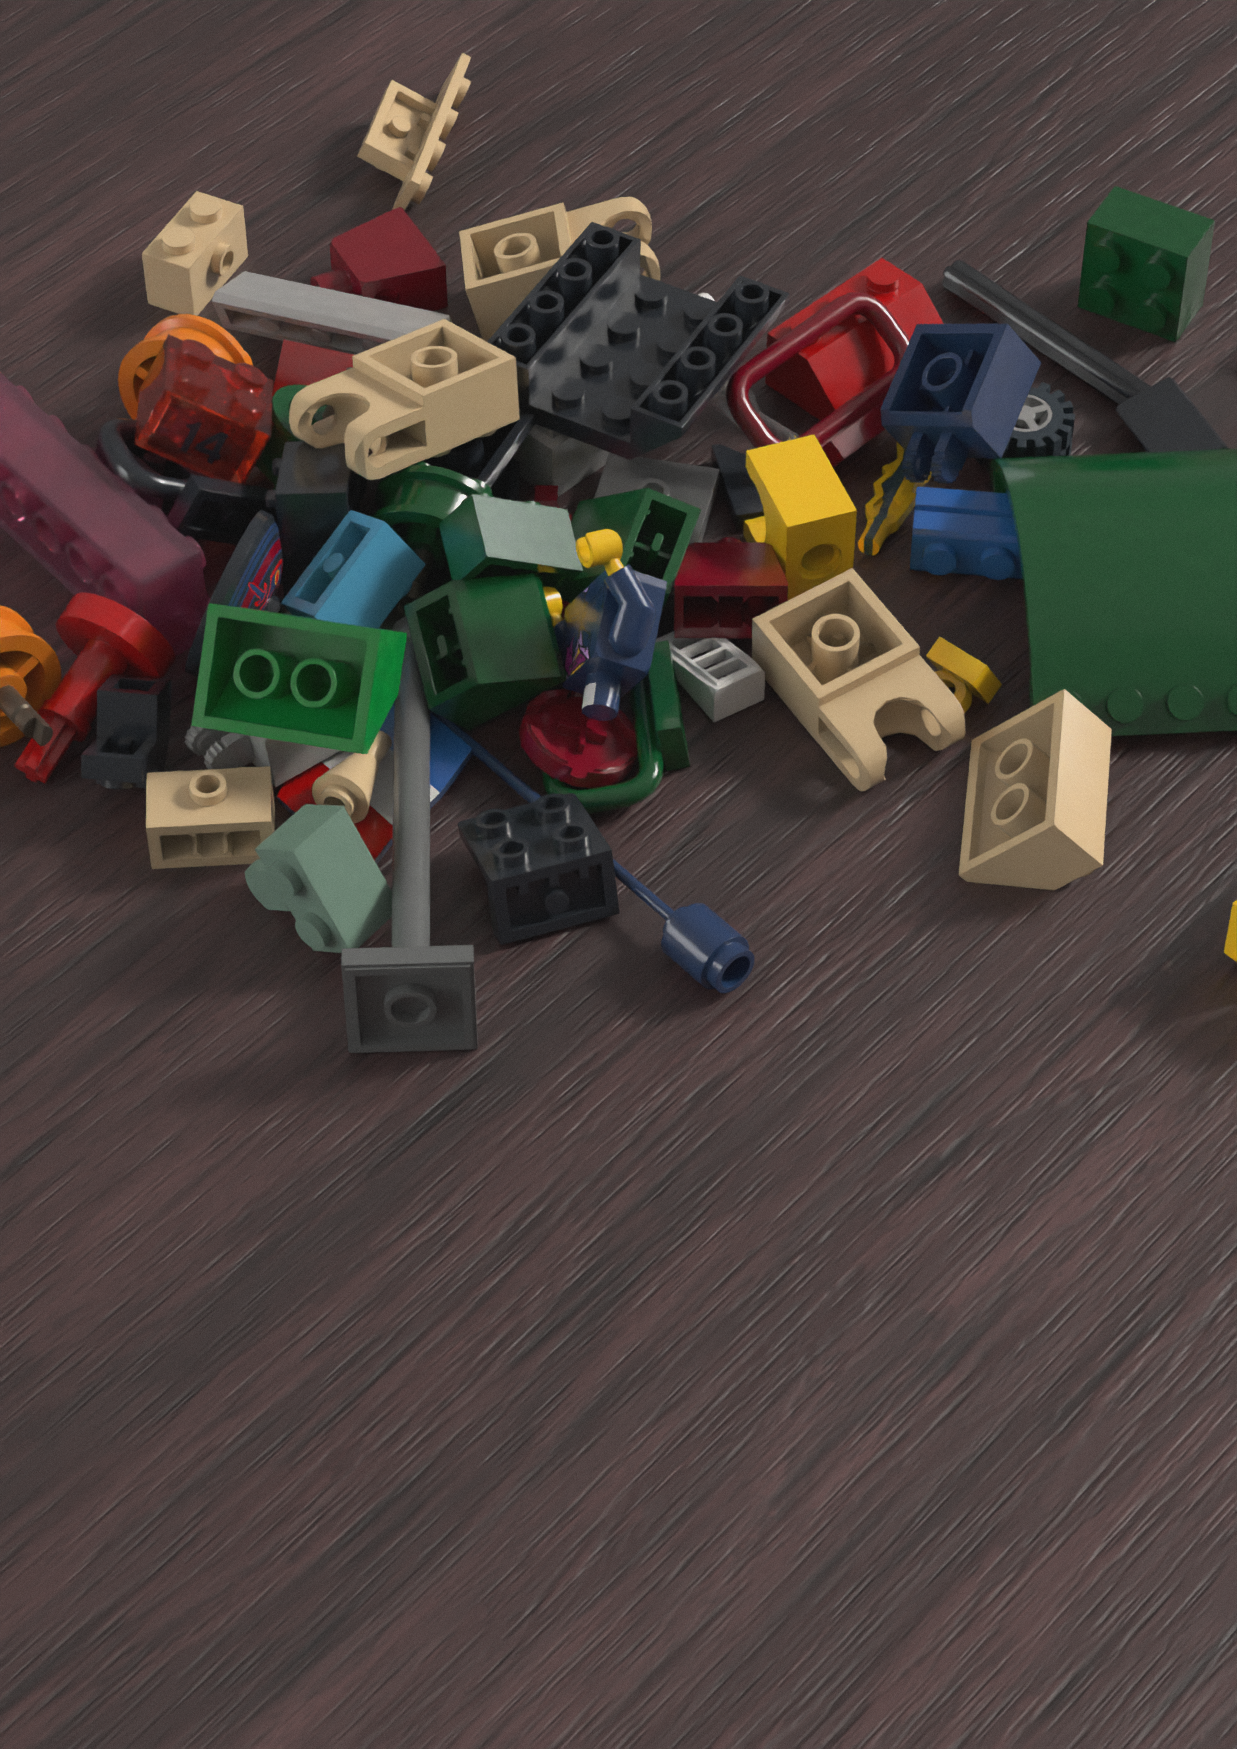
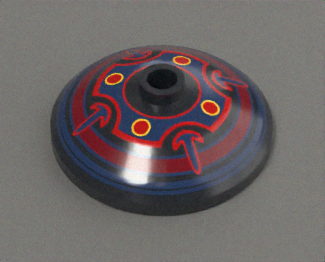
[185,510,284,677]

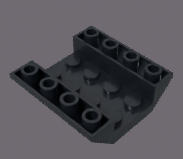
[487,222,790,460]

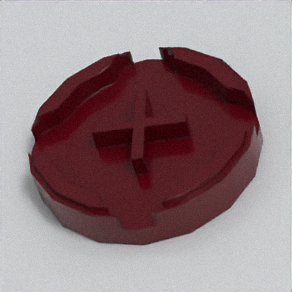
[518,688,637,789]

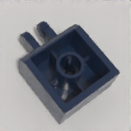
[880,324,1041,484]

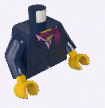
[543,529,667,721]

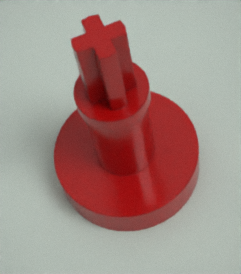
[15,593,175,784]

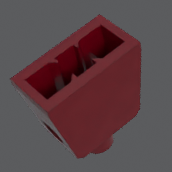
[310,207,448,311]
[674,537,788,638]

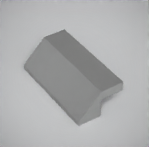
[212,271,452,355]

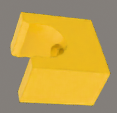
[743,435,857,600]

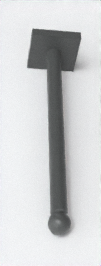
[341,616,478,1053]

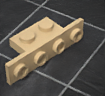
[357,53,471,211]

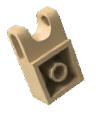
[459,197,661,342]
[289,319,520,480]
[752,568,965,791]

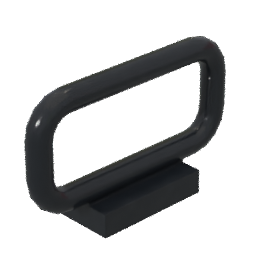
[98,418,277,545]

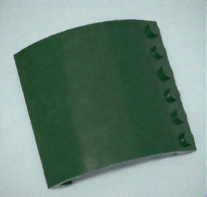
[989,449,1237,736]

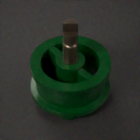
[370,461,492,620]

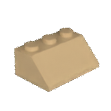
[959,689,1112,890]

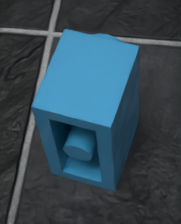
[281,510,426,628]

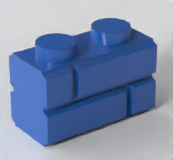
[910,487,1023,580]

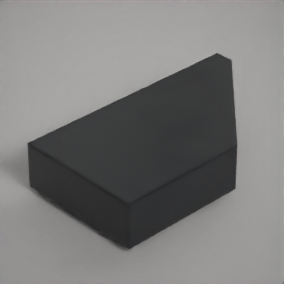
[711,444,764,530]

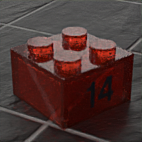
[135,334,273,484]

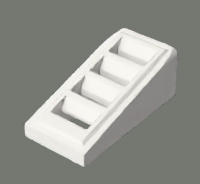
[656,631,765,722]

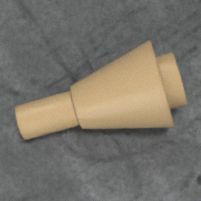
[312,730,392,823]

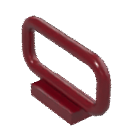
[725,292,910,468]

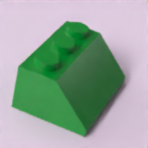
[191,603,407,754]

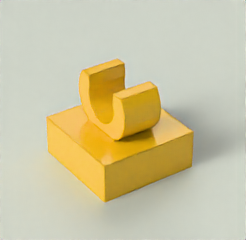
[926,636,1002,713]

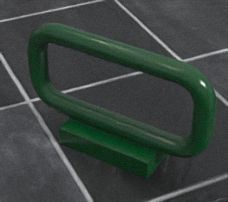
[534,640,690,814]

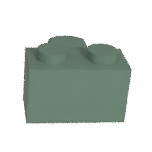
[245,804,392,953]

